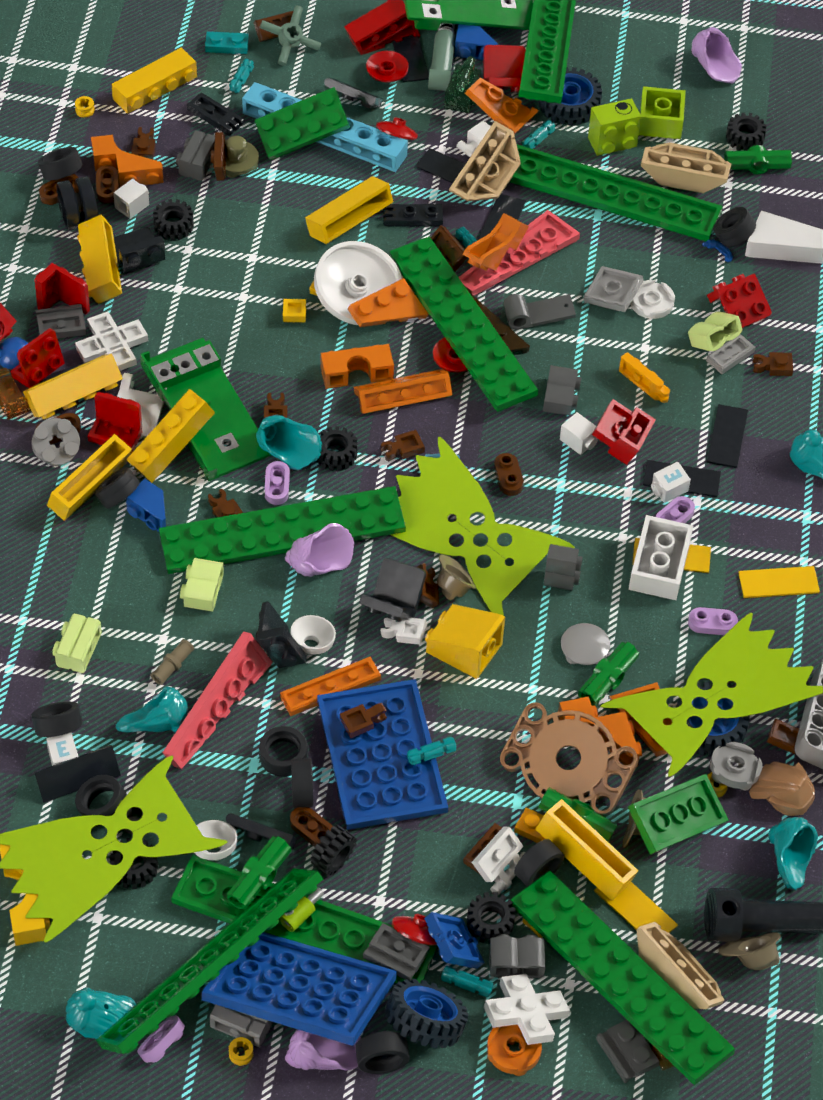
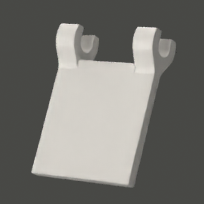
[117,372,167,438]

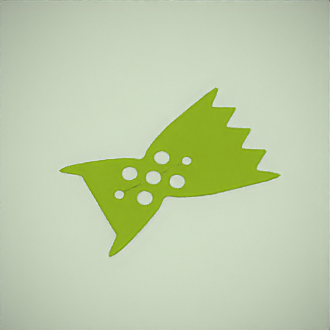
[390,437,575,616]
[600,613,823,777]
[0,756,228,942]

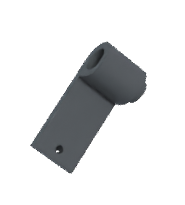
[503,294,576,330]

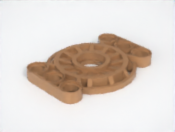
[500,702,638,817]

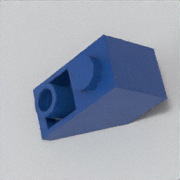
[455,24,498,60]
[126,479,166,532]

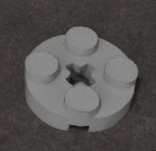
[31,418,80,466]
[710,742,762,791]

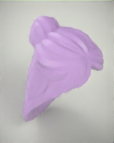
[691,27,742,84]
[285,523,354,577]
[285,1029,361,1071]

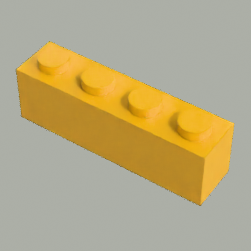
[111,48,197,114]
[305,176,393,244]
[77,214,122,304]
[23,353,123,419]
[126,389,215,483]
[47,434,132,521]
[535,799,639,901]

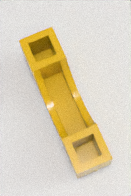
[0,844,51,946]

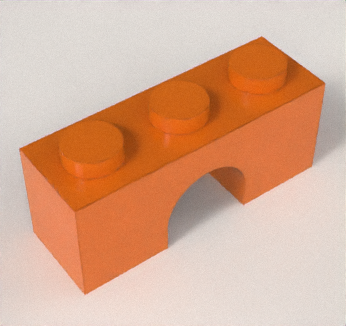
[321,344,394,389]

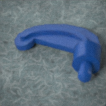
[702,240,733,262]

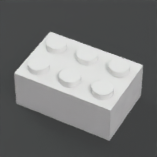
[629,515,694,600]

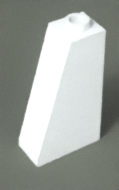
[745,211,823,264]

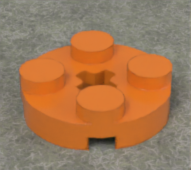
[487,1024,542,1076]

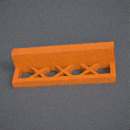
[353,369,452,414]

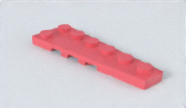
[459,210,580,296]
[162,631,273,769]

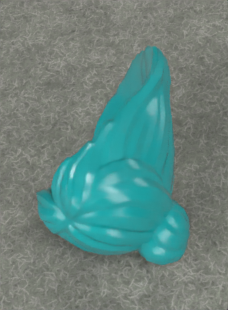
[256,415,322,470]
[790,429,823,479]
[116,686,188,733]
[768,817,818,890]
[66,987,137,1039]

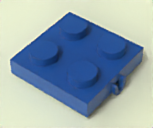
[424,912,485,969]

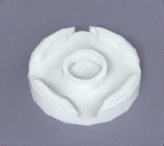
[630,280,675,319]

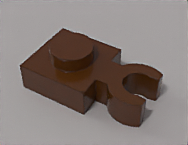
[131,127,156,160]
[752,352,794,376]
[264,393,288,418]
[380,430,425,461]
[208,489,243,518]
[417,563,439,608]

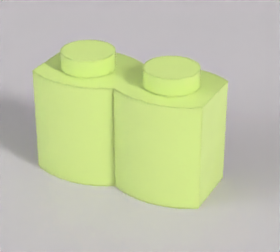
[688,312,742,351]
[180,558,224,612]

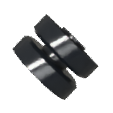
[56,176,99,230]

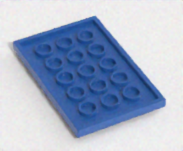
[317,679,448,830]
[202,932,397,1046]

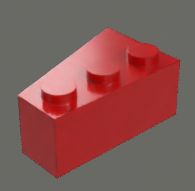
[344,0,420,55]

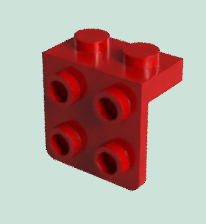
[483,45,526,93]
[34,263,90,315]
[707,273,772,328]
[10,329,65,388]
[88,392,143,453]

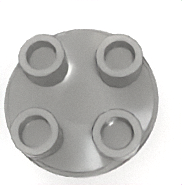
[561,623,610,665]

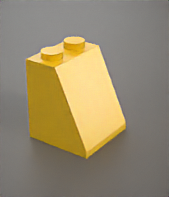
[425,604,505,679]

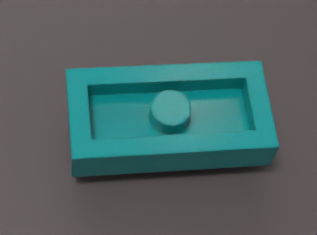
[205,31,249,54]

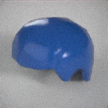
[0,337,28,369]

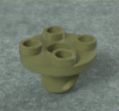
[225,135,259,178]

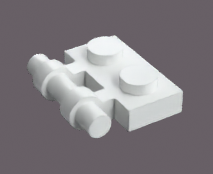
[472,827,525,895]

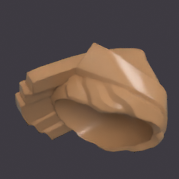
[749,762,815,816]

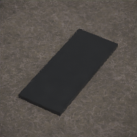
[392,34,429,83]
[416,148,465,184]
[478,194,526,240]
[707,404,748,468]
[643,460,721,497]
[34,745,121,803]

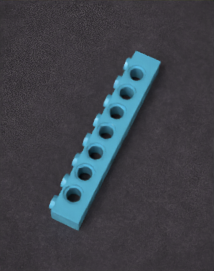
[242,82,408,172]

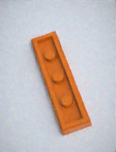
[280,657,381,716]

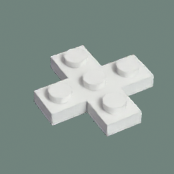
[75,311,148,371]
[484,974,570,1045]

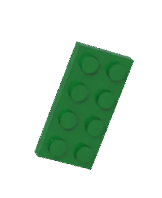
[255,87,350,161]
[628,774,729,855]

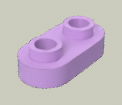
[265,461,290,505]
[656,496,695,523]
[688,607,738,635]
[137,1015,185,1063]

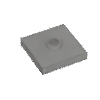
[583,266,643,312]

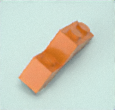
[91,135,164,187]
[463,213,529,271]
[558,696,642,767]

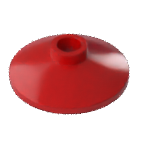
[366,51,409,82]
[376,117,418,140]
[433,337,467,372]
[391,914,437,945]

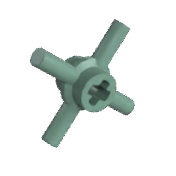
[259,6,321,65]

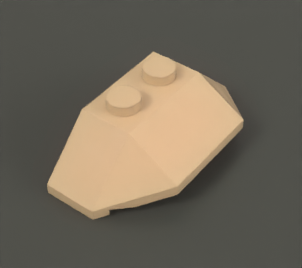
[449,121,521,201]
[641,142,731,193]
[637,922,724,1009]

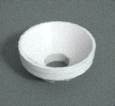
[290,615,336,655]
[194,820,237,861]

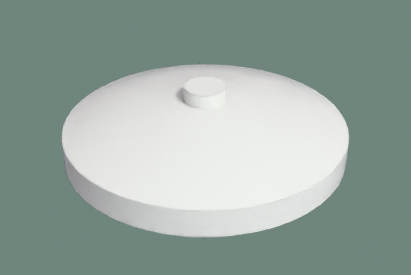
[314,241,403,325]

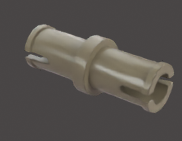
[150,639,194,685]

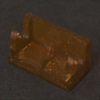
[0,368,31,420]

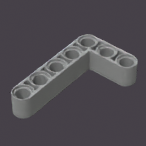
[795,660,823,769]

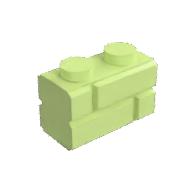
[53,613,102,673]

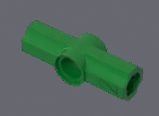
[724,145,792,174]
[578,642,639,706]
[538,787,617,842]
[227,836,291,910]

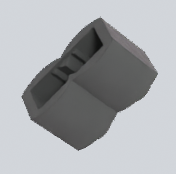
[543,365,581,415]
[544,544,583,591]
[489,934,545,979]

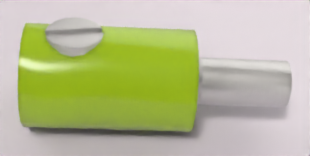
[279,888,324,932]

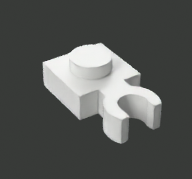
[380,618,427,645]

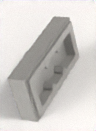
[706,334,755,374]

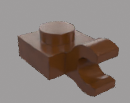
[340,703,387,738]

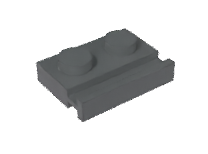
[36,304,86,339]
[363,923,430,981]
[596,1019,660,1083]

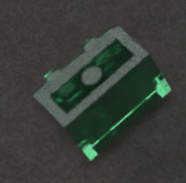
[444,56,481,114]

